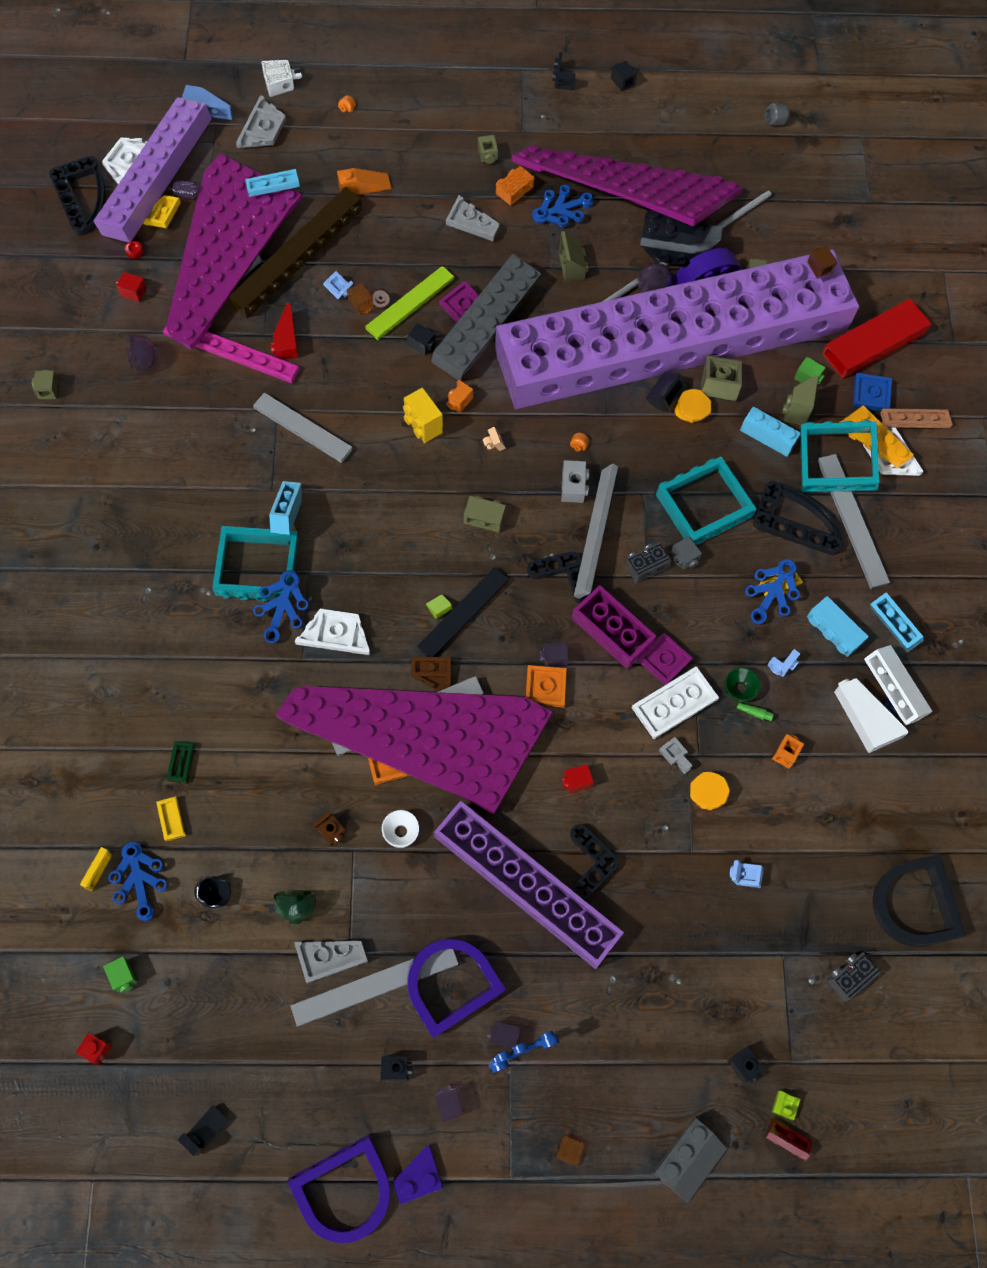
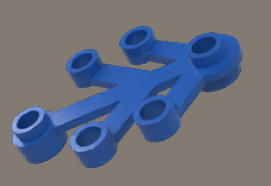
[532,185,594,228]
[745,559,800,625]
[253,570,308,643]
[108,842,168,922]
[488,1030,560,1073]

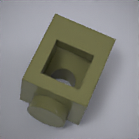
[477,135,498,164]

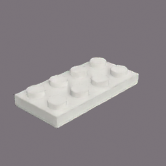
[632,667,719,739]

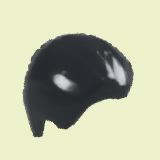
[194,876,232,909]

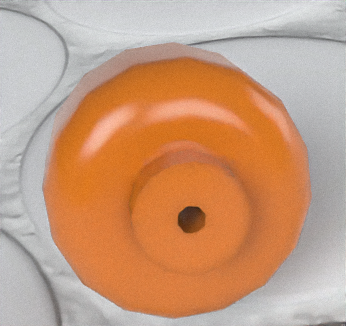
[338,96,356,112]
[570,433,589,452]

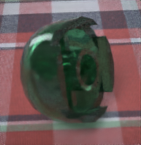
[274,890,316,924]

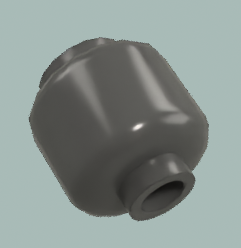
[764,103,790,126]

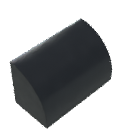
[646,373,688,412]

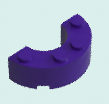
[672,248,743,285]

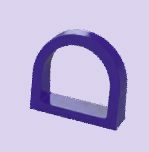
[407,939,506,1038]
[288,1134,390,1243]

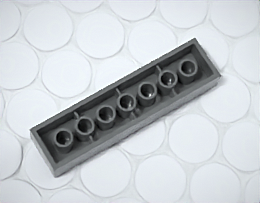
[431,254,541,381]

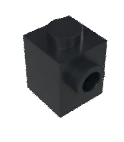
[611,60,637,92]
[407,323,436,355]
[727,1047,764,1084]
[380,1056,412,1081]

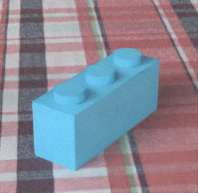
[740,407,801,457]
[269,481,302,535]
[870,593,923,653]
[807,596,869,657]

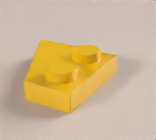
[143,195,181,228]

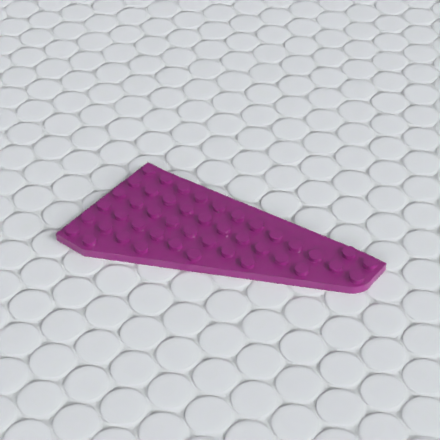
[512,145,743,226]
[166,153,303,350]
[276,686,552,814]

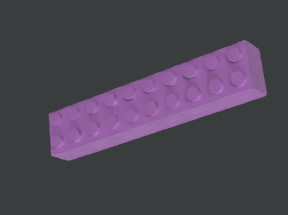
[94,97,212,243]
[434,801,624,969]

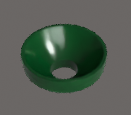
[724,667,760,702]

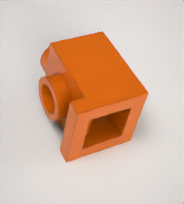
[446,380,473,413]
[772,734,804,769]

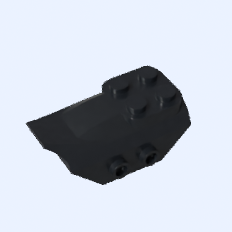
[640,210,722,266]

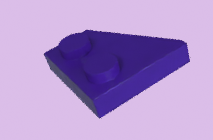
[393,1145,443,1205]

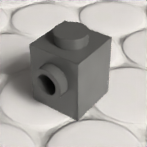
[671,536,702,570]

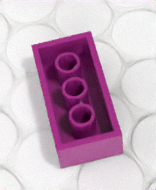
[571,585,656,670]

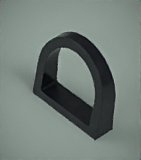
[873,855,966,947]

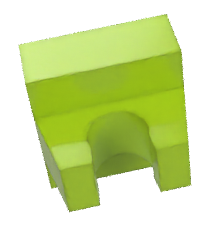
[772,1091,800,1121]

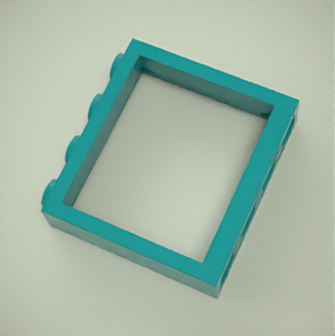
[800,420,879,492]
[656,457,756,545]
[212,526,299,601]

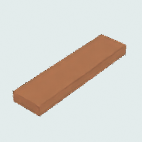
[880,409,953,428]

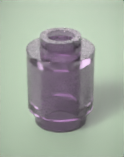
[173,180,200,200]

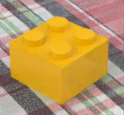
[403,388,443,443]

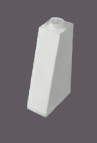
[834,678,909,753]

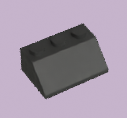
[652,1118,727,1203]

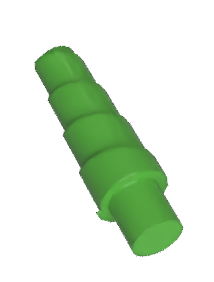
[737,702,774,721]

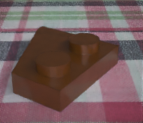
[411,657,451,691]

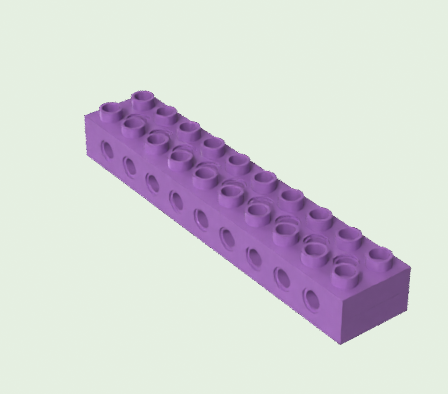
[495,249,859,409]

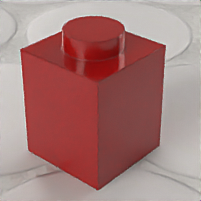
[116,272,147,302]
[561,764,594,794]
[75,1033,112,1065]

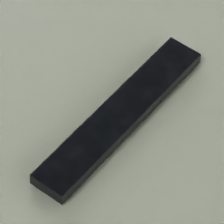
[417,567,508,657]

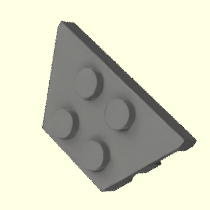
[236,95,286,148]

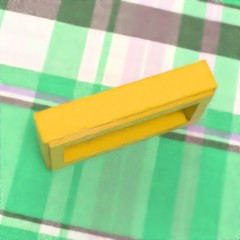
[156,796,186,842]
[80,847,113,891]

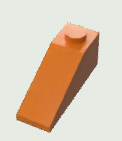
[337,168,391,195]

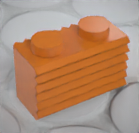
[496,166,534,206]

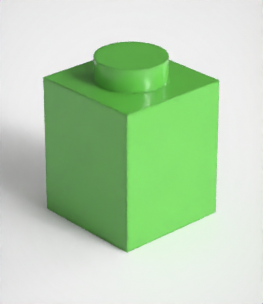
[794,357,825,385]
[103,956,137,993]

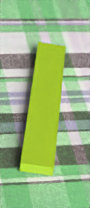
[366,266,454,340]

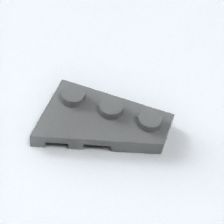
[446,195,500,241]
[294,941,368,984]

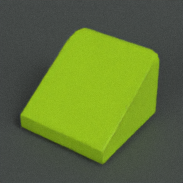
[426,595,452,619]

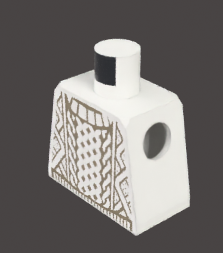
[261,60,302,97]

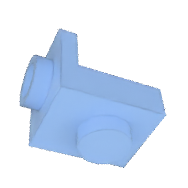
[323,271,353,299]
[768,649,800,677]
[730,860,764,888]

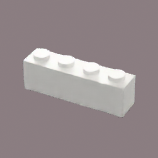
[864,645,933,726]

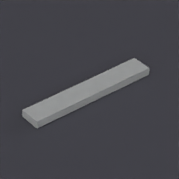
[253,393,352,463]

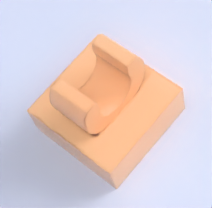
[483,427,506,452]

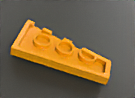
[839,406,914,468]

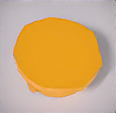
[674,389,711,423]
[690,772,730,810]

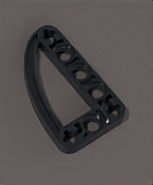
[49,156,106,236]
[753,481,843,555]

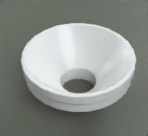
[382,810,419,848]

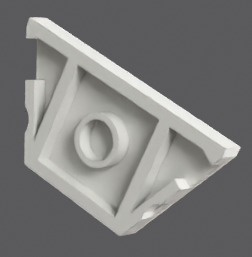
[102,138,147,184]
[863,421,923,476]
[295,609,370,655]

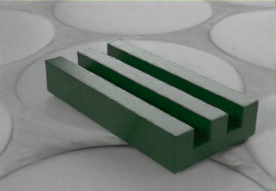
[166,741,195,784]

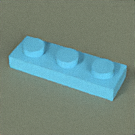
[245,169,300,197]

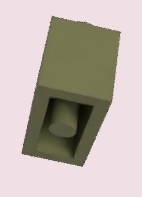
[463,496,506,533]

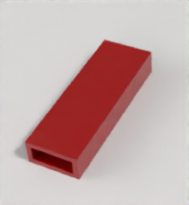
[822,299,931,379]

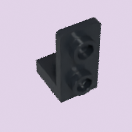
[552,52,576,91]
[178,1106,228,1156]

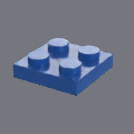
[852,373,892,411]

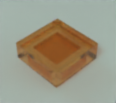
[556,1136,584,1167]

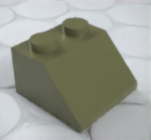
[559,231,588,282]
[701,355,742,401]
[782,376,818,425]

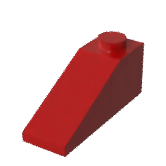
[270,303,298,360]

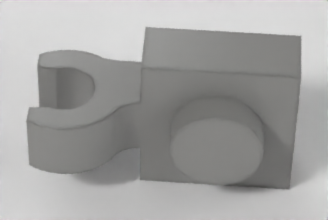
[659,737,692,774]

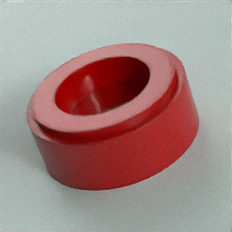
[125,241,144,259]

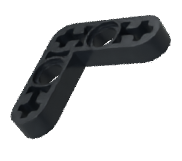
[527,552,592,604]
[570,824,619,901]

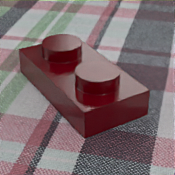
[766,1118,813,1161]

